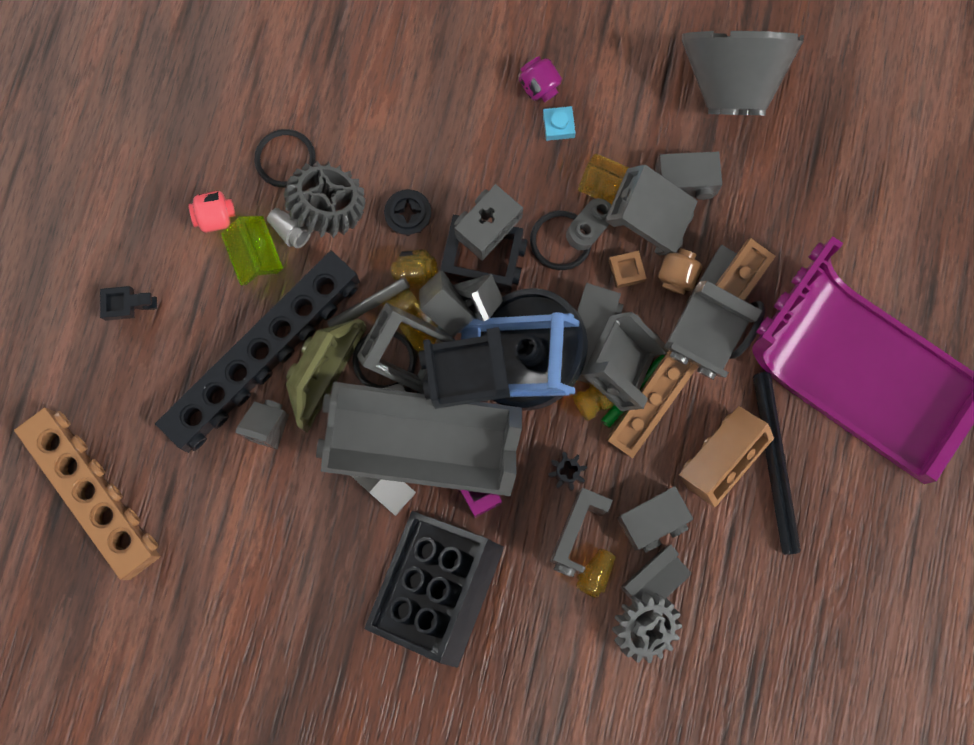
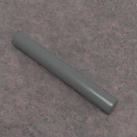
[328,277,410,327]

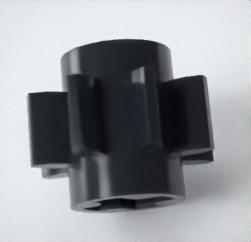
[548,452,587,491]

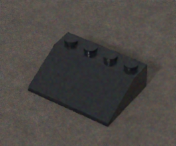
[364,511,504,668]

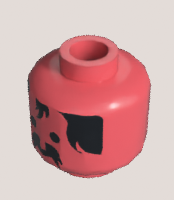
[189,191,235,233]

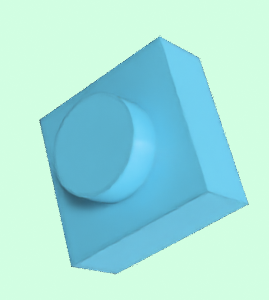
[543,106,576,141]

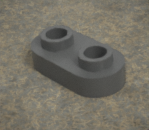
[566,198,612,250]

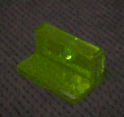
[221,216,283,285]

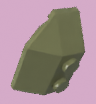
[286,319,367,433]

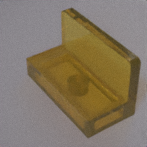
[577,154,629,205]

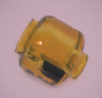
[391,249,438,289]

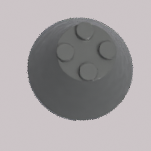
[681,31,804,116]

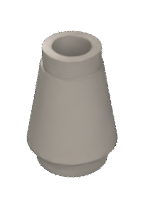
[267,208,311,248]

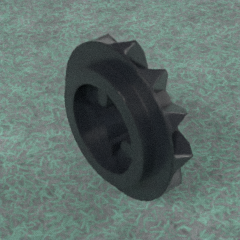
[384,189,432,237]

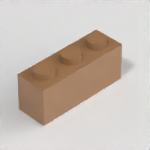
[679,406,774,508]

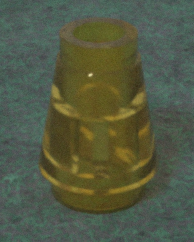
[576,548,616,598]

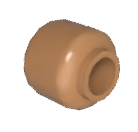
[658,248,702,295]

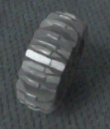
[284,161,366,238]

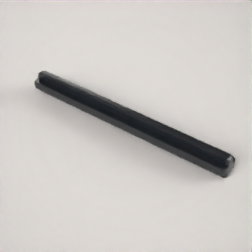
[753,372,801,555]

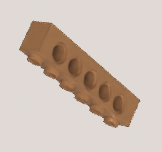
[14,407,161,580]

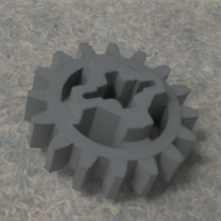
[612,592,682,663]

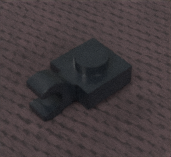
[100,286,157,321]

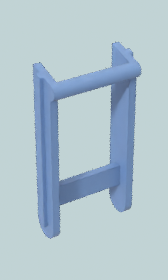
[438,312,579,397]

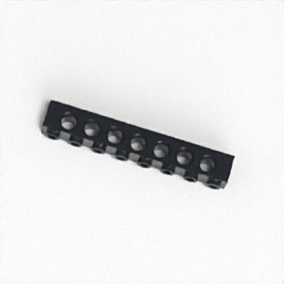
[155,250,360,453]

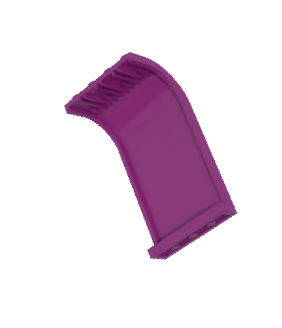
[752,236,974,484]

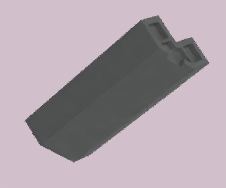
[316,382,522,496]

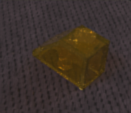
[382,288,437,354]

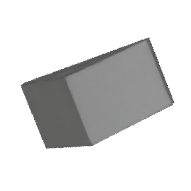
[350,475,416,516]

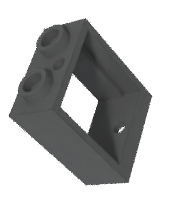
[357,302,456,394]

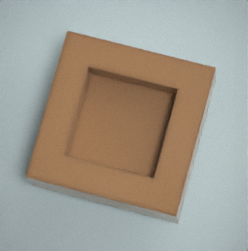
[609,251,647,289]

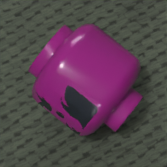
[519,56,562,102]

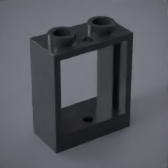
[440,214,528,293]

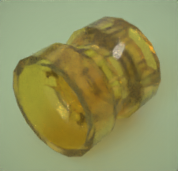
[572,384,614,421]

